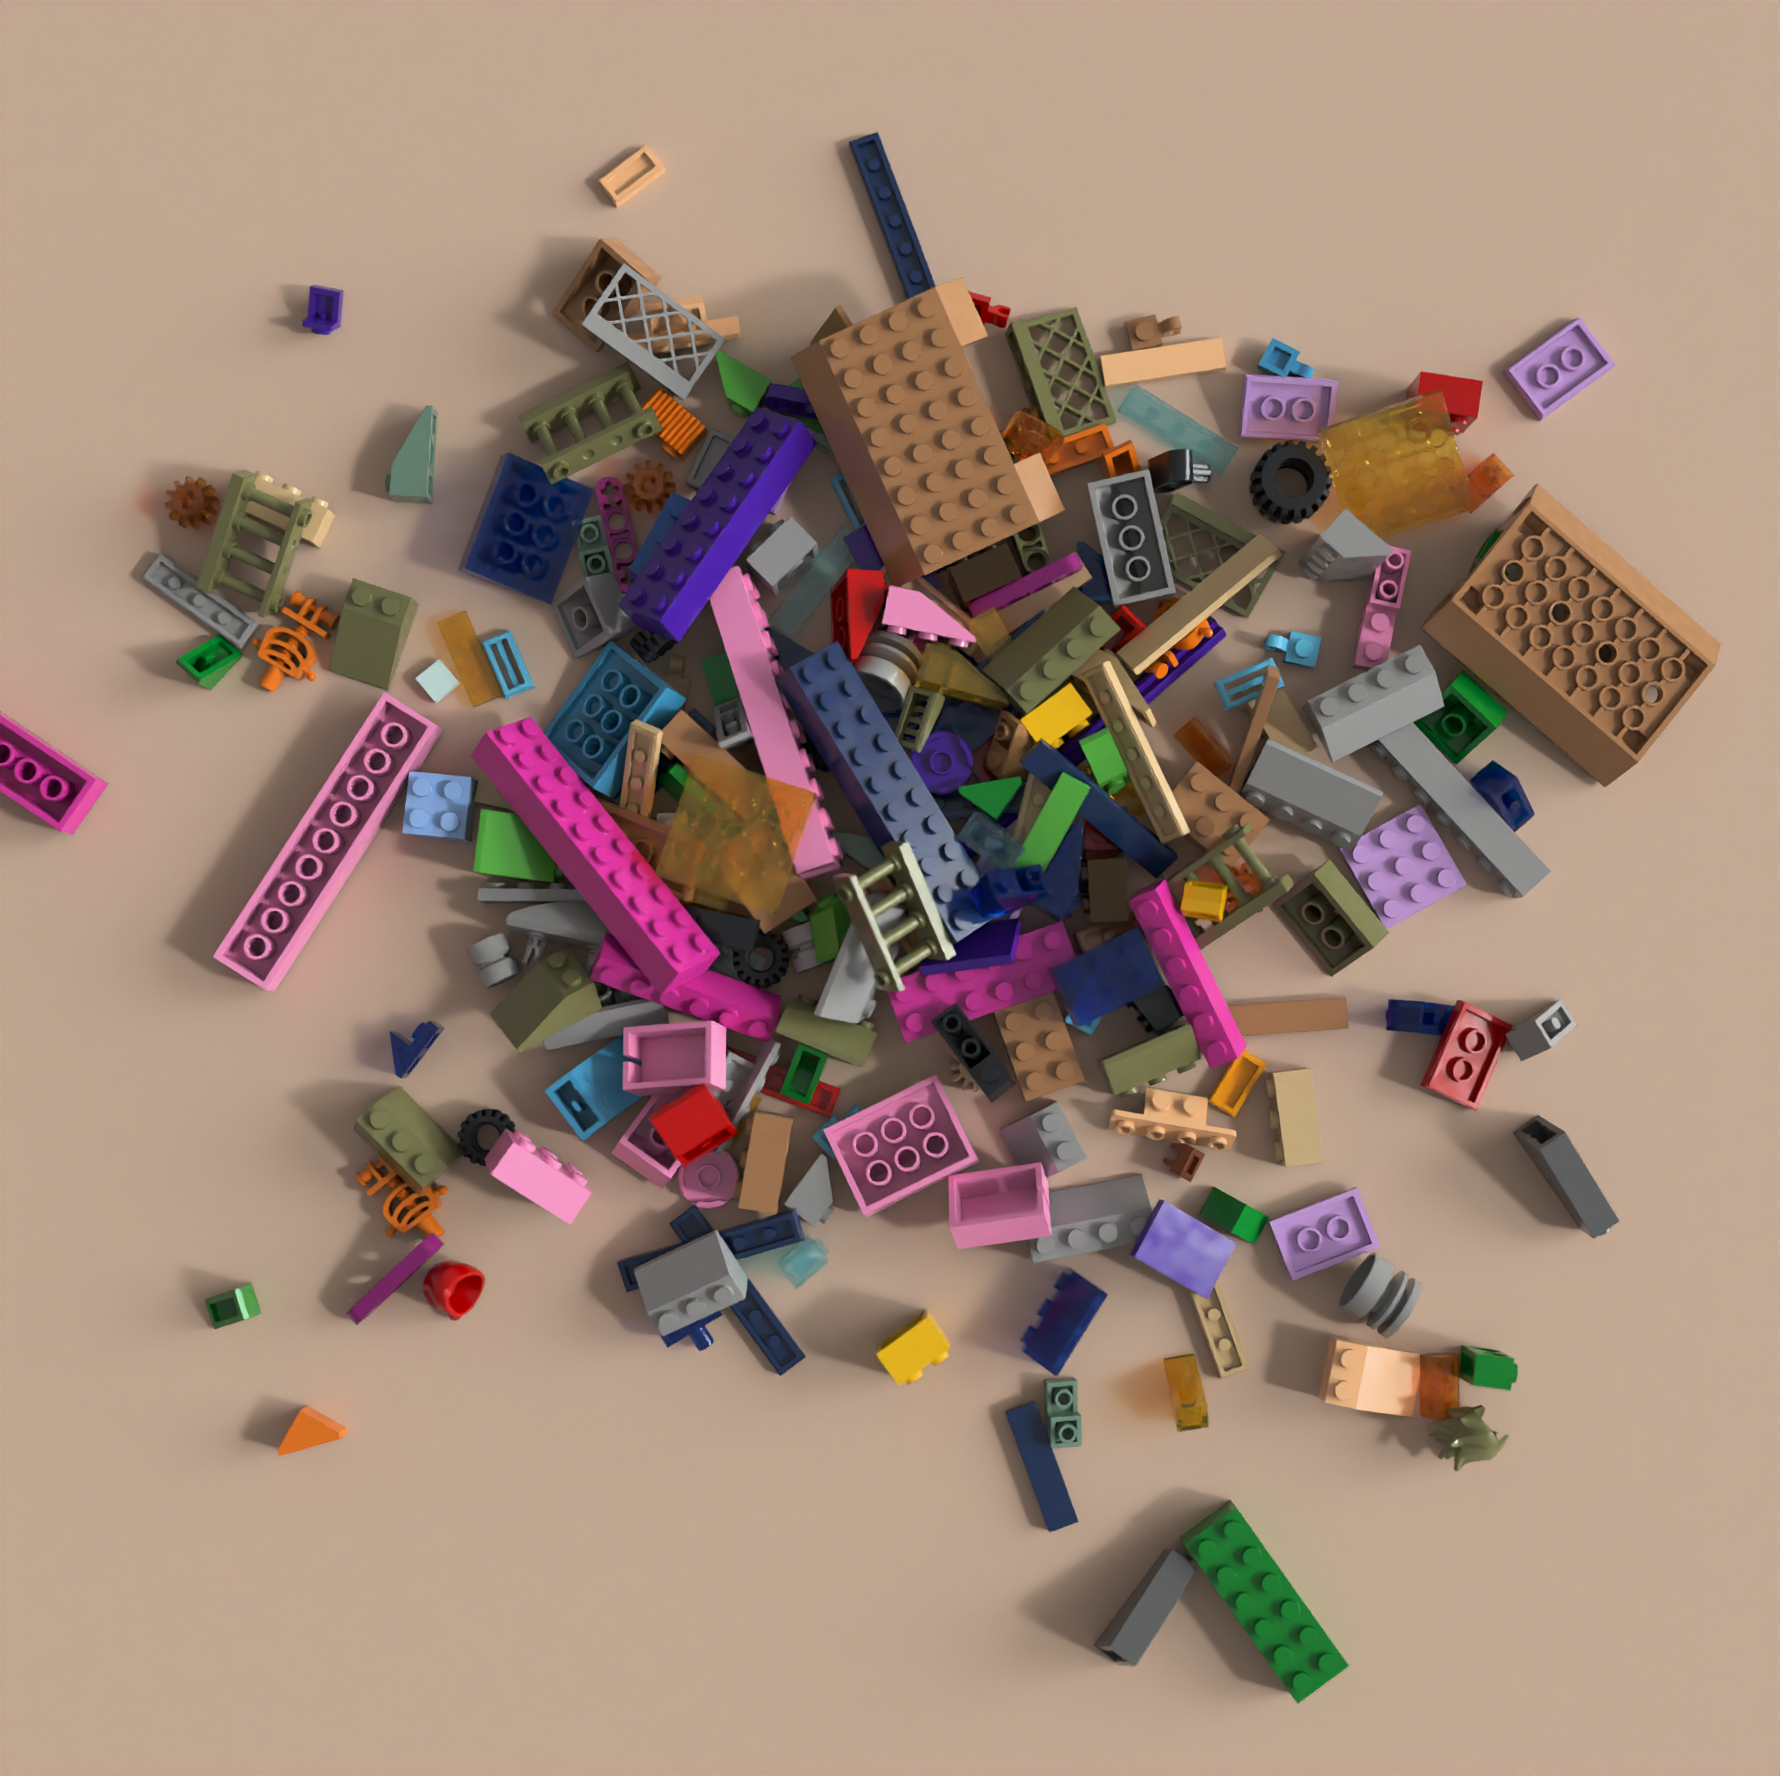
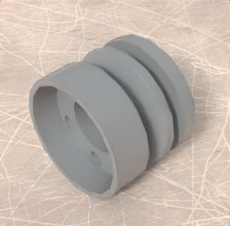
[852,630,923,713]
[1339,1252,1422,1338]

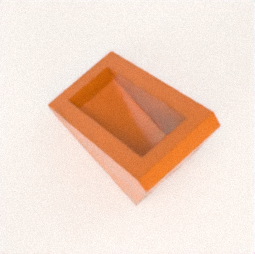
[1098,440,1141,479]
[278,1406,348,1456]

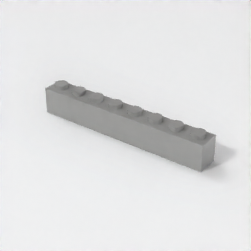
[1370,723,1551,898]

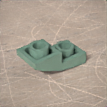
[571,515,615,578]
[1044,1377,1081,1449]

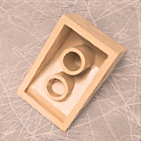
[1318,1335,1424,1417]

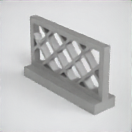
[580,264,725,401]

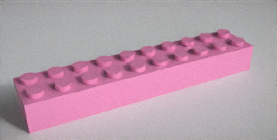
[709,566,845,881]
[213,692,443,991]

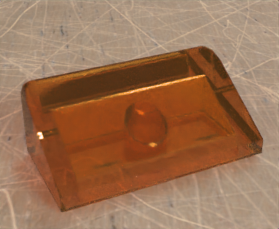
[1175,717,1235,778]
[1420,1353,1459,1421]

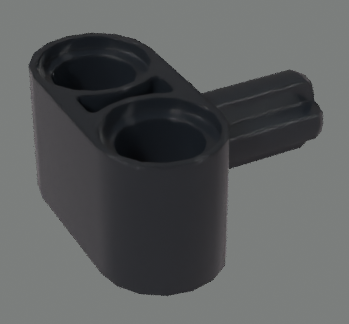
[1148,449,1213,493]

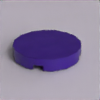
[911,731,973,795]

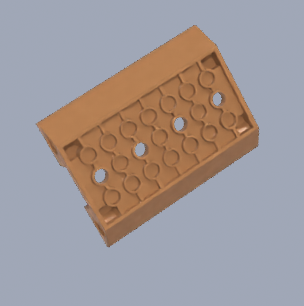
[1419,483,1721,787]

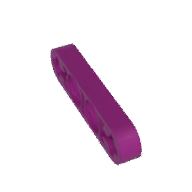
[596,477,639,594]
[968,553,1083,620]
[346,1233,444,1325]

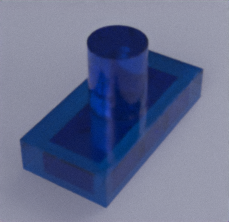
[661,1310,722,1351]

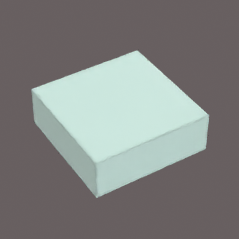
[415,659,461,703]

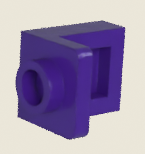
[302,285,344,335]

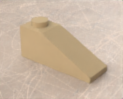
[1071,649,1156,728]

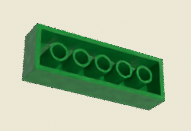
[1180,1500,1349,1704]

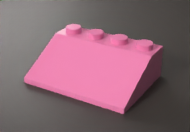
[823,1074,979,1218]

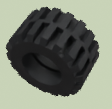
[1249,440,1333,525]

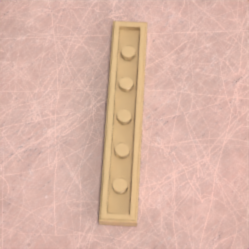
[1116,533,1281,675]
[1081,661,1190,844]

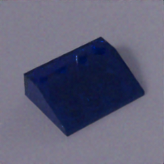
[458,452,594,605]

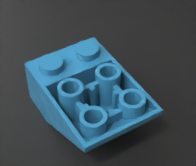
[545,1035,644,1141]

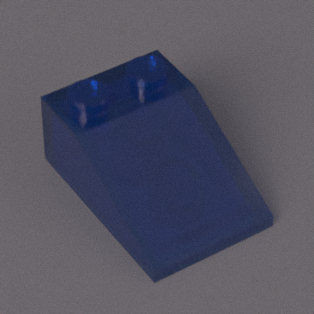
[1026,818,1083,922]

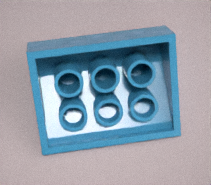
[543,640,687,799]

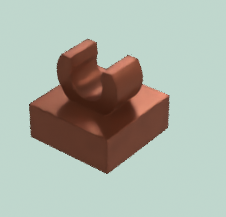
[1163,1143,1205,1182]

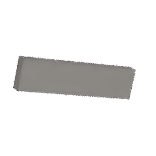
[141,553,261,650]

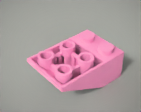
[882,586,976,648]

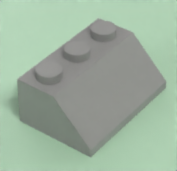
[634,1230,748,1336]

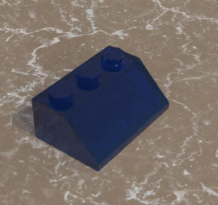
[1020,1268,1108,1376]

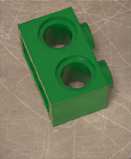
[1458,1345,1518,1391]

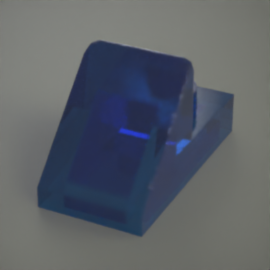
[390,1021,445,1079]

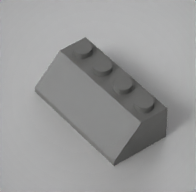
[1087,469,1176,607]
[1299,508,1394,582]
[1303,645,1445,763]
[1239,739,1383,851]
[814,890,909,1024]
[543,981,670,1050]
[1027,1174,1152,1263]

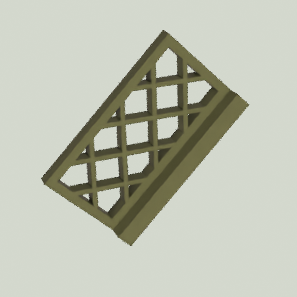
[1005,307,1117,444]
[1160,492,1285,618]

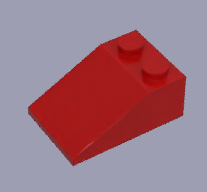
[830,569,888,664]

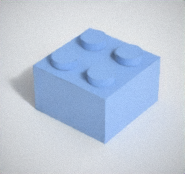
[402,771,478,842]

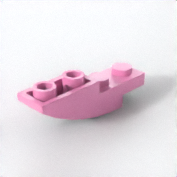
[1352,545,1411,671]

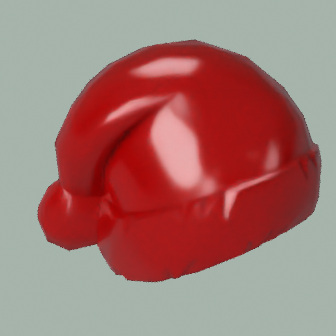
[423,1260,485,1321]

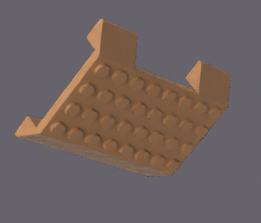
[790,278,1065,587]

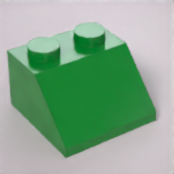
[1413,670,1508,765]

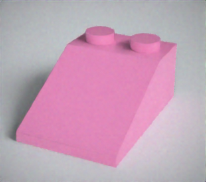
[611,1093,683,1189]

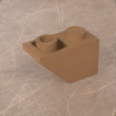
[985,710,1035,780]

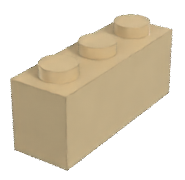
[245,471,336,548]
[1233,668,1318,755]
[1265,1068,1323,1167]

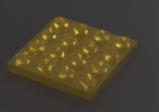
[1318,389,1474,539]
[655,754,817,915]

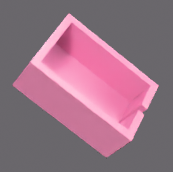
[622,1020,726,1096]
[484,1129,592,1224]
[948,1162,1051,1249]

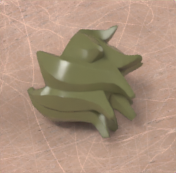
[1429,1405,1509,1471]

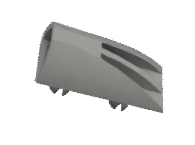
[506,901,613,977]

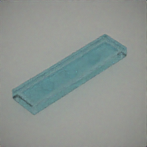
[1117,384,1239,476]
[768,525,855,641]

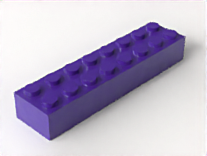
[618,408,817,642]

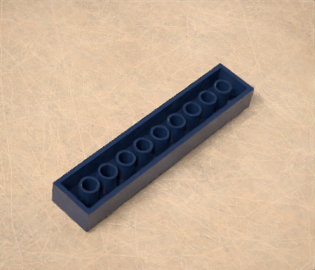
[775,641,1003,944]

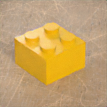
[1019,683,1093,750]
[876,1310,950,1386]

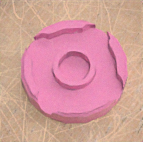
[677,1150,740,1209]

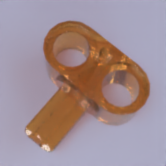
[1000,406,1064,466]
[1450,453,1514,514]

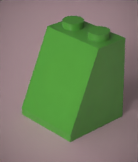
[473,809,564,884]

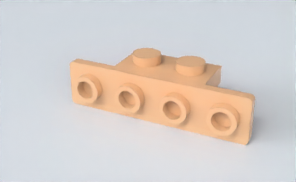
[620,295,741,359]
[1108,1087,1236,1151]

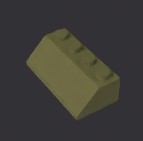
[981,587,1120,717]

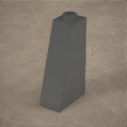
[1513,1115,1619,1239]
[1093,1548,1198,1666]

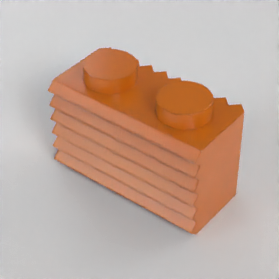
[641,387,707,460]

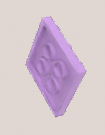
[1337,803,1467,929]

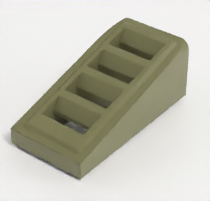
[894,685,945,753]

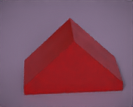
[1099,604,1146,654]

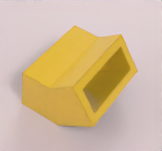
[1180,879,1228,922]

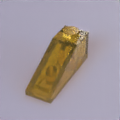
[914,642,1011,711]

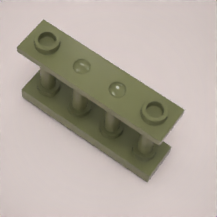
[517,361,663,485]
[196,470,313,618]
[1148,822,1294,950]
[833,841,956,992]

